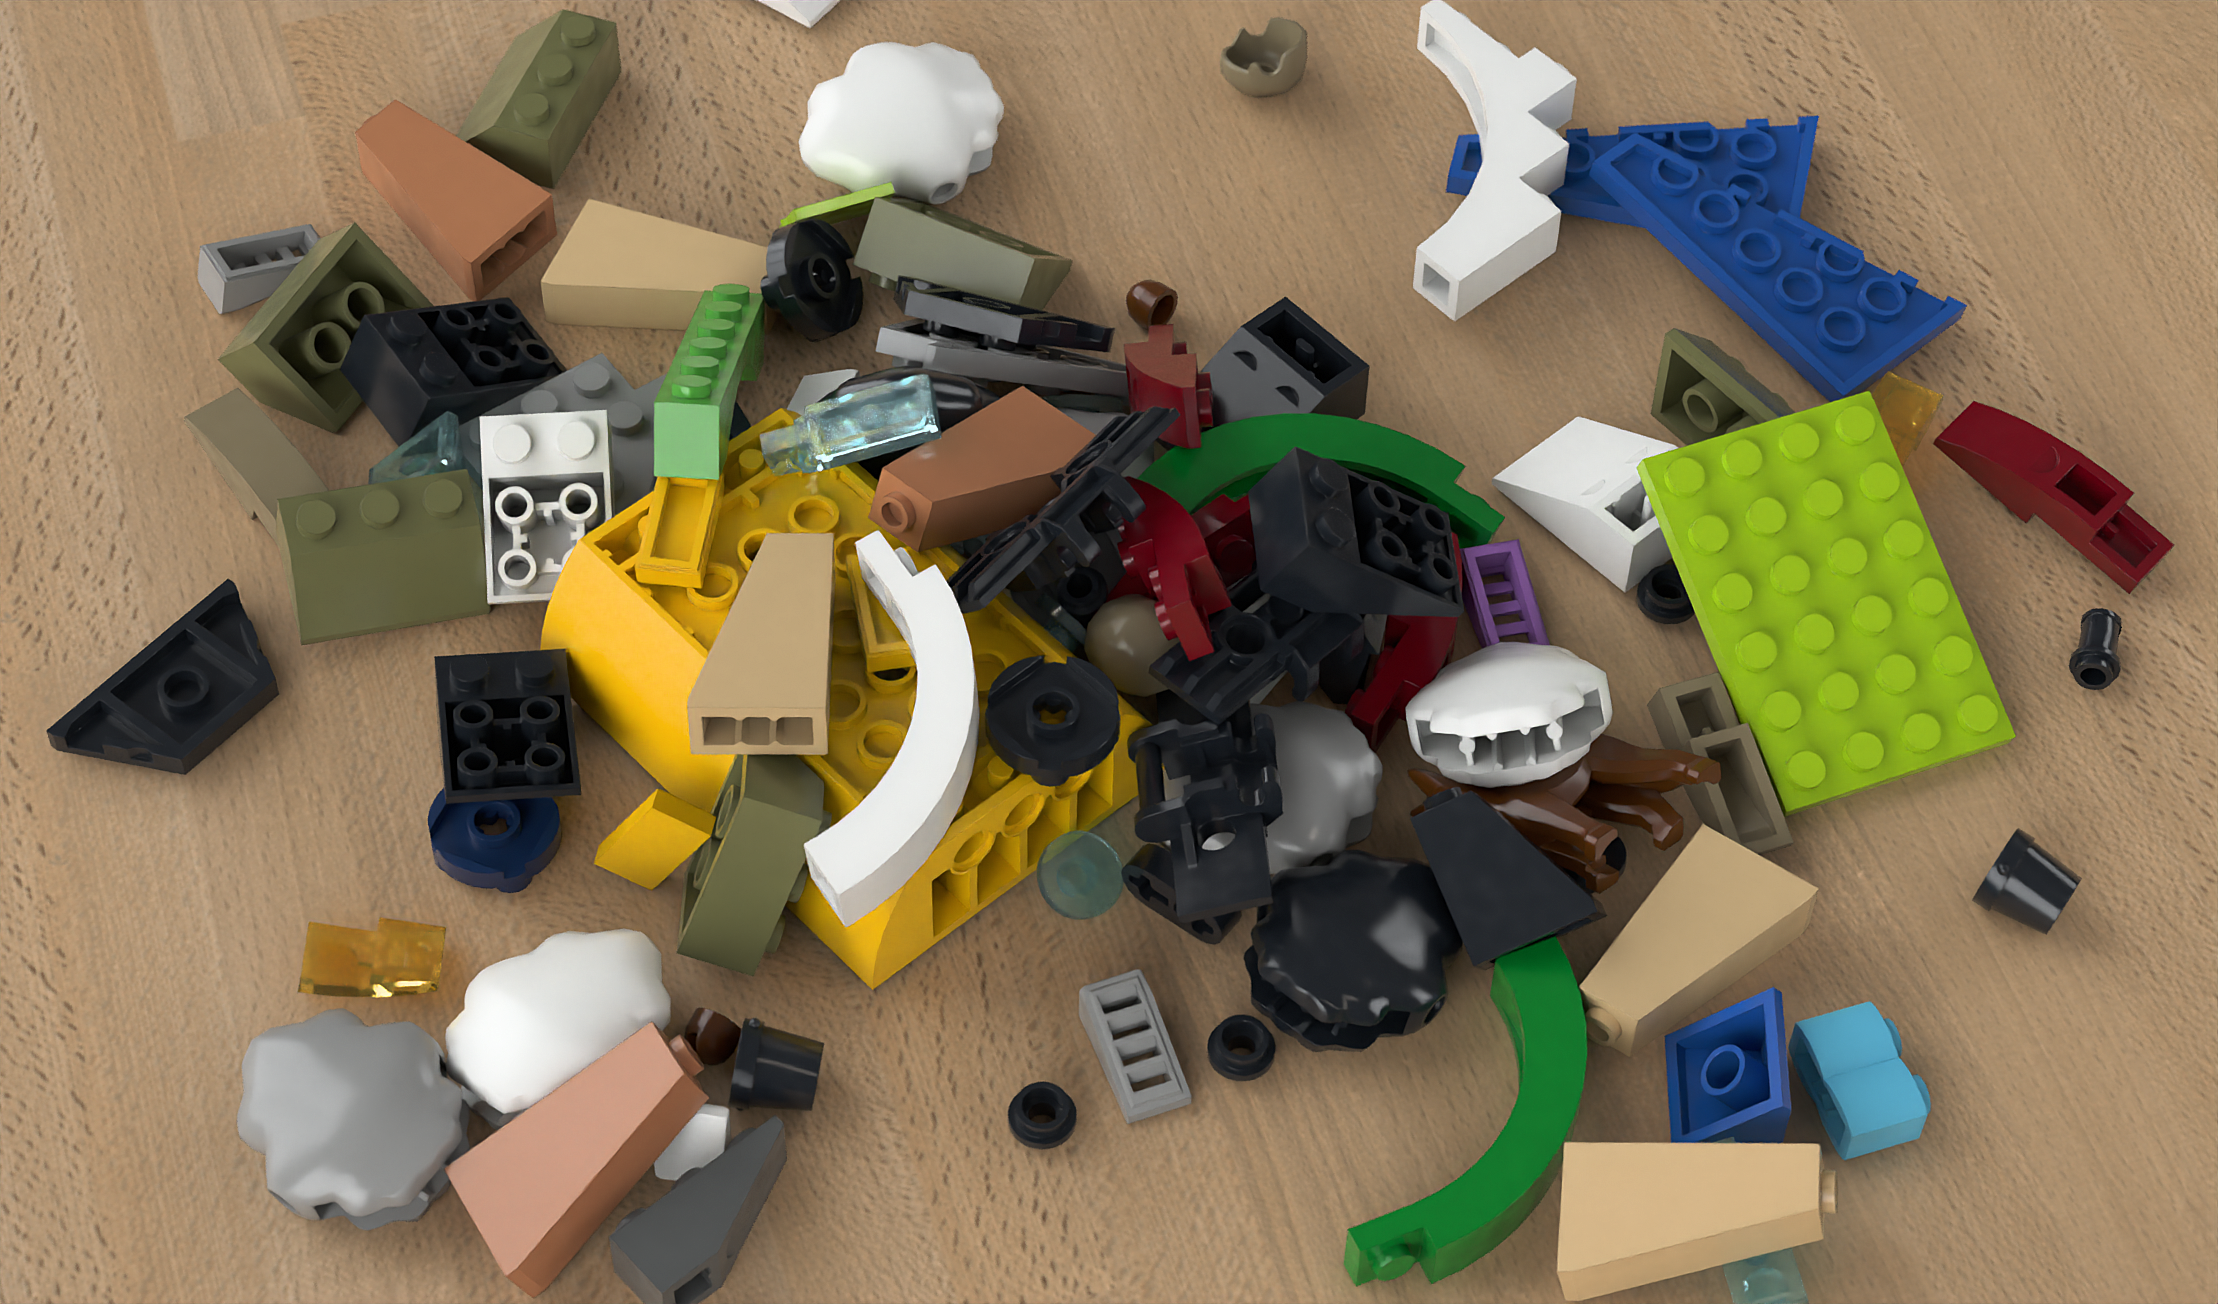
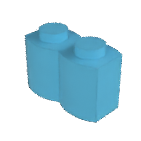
[1788,1001,1931,1160]

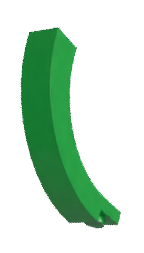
[1137,413,1505,549]
[1343,936,1588,1286]

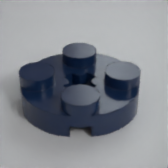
[428,787,562,893]

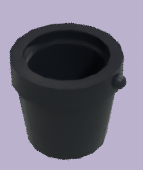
[1972,828,2082,935]
[728,1018,824,1111]

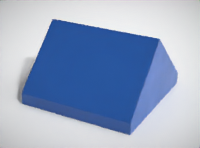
[1665,987,1791,1143]

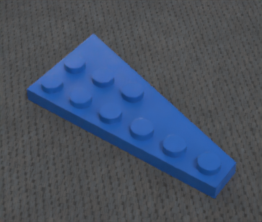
[1446,116,1819,228]
[1589,133,1967,402]

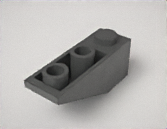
[609,1115,787,1304]

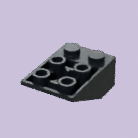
[340,297,567,452]
[1155,297,1370,451]
[1248,446,1464,617]
[434,649,581,804]

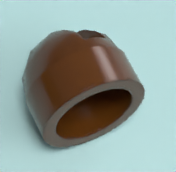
[1126,280,1178,331]
[684,1008,742,1066]

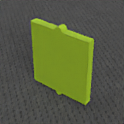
[778,182,895,228]

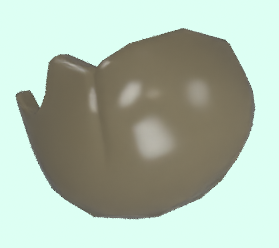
[1220,17,1308,98]
[1084,594,1180,697]

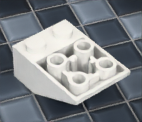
[480,410,615,605]
[1492,416,1678,593]

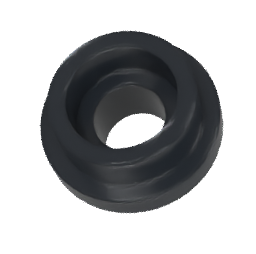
[1636,564,1695,624]
[1207,1015,1276,1081]
[1008,1082,1077,1149]

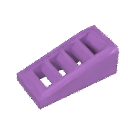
[1460,539,1550,649]

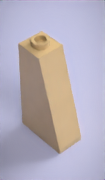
[541,198,781,335]
[687,533,836,755]
[1579,824,1819,1057]
[1557,1142,1838,1301]

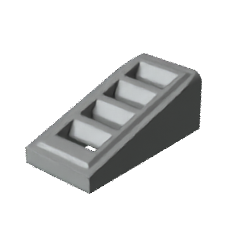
[198,224,321,314]
[1079,969,1192,1124]

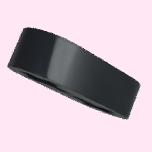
[1121,843,1242,945]

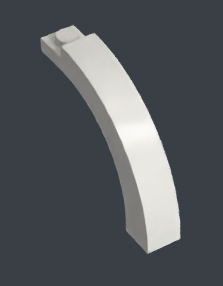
[803,530,980,928]

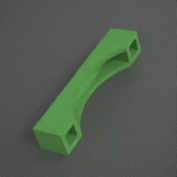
[654,284,765,480]

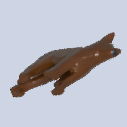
[1407,734,1721,894]

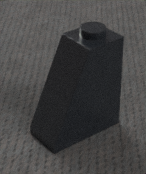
[1410,787,1607,970]

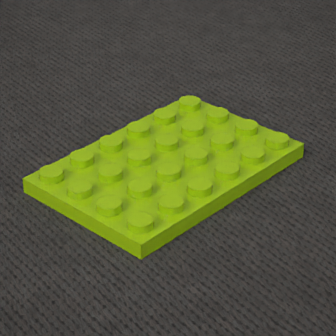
[1636,390,2016,817]

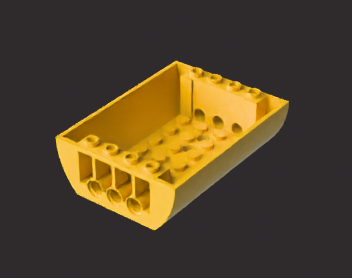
[540,408,1164,990]

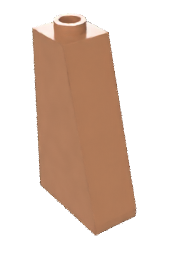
[355,99,557,301]
[868,386,1096,552]
[444,1021,709,1299]

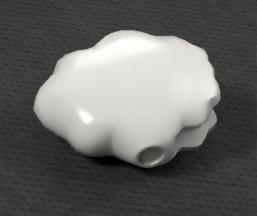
[799,42,1004,204]
[1406,642,1613,788]
[445,929,671,1130]

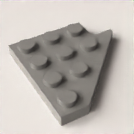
[875,318,1130,406]
[446,353,667,516]

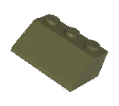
[456,9,621,189]
[853,197,1073,310]
[218,222,434,433]
[1651,328,1796,446]
[276,469,491,645]
[677,754,832,976]

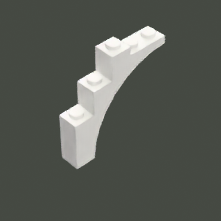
[1413,0,1577,322]

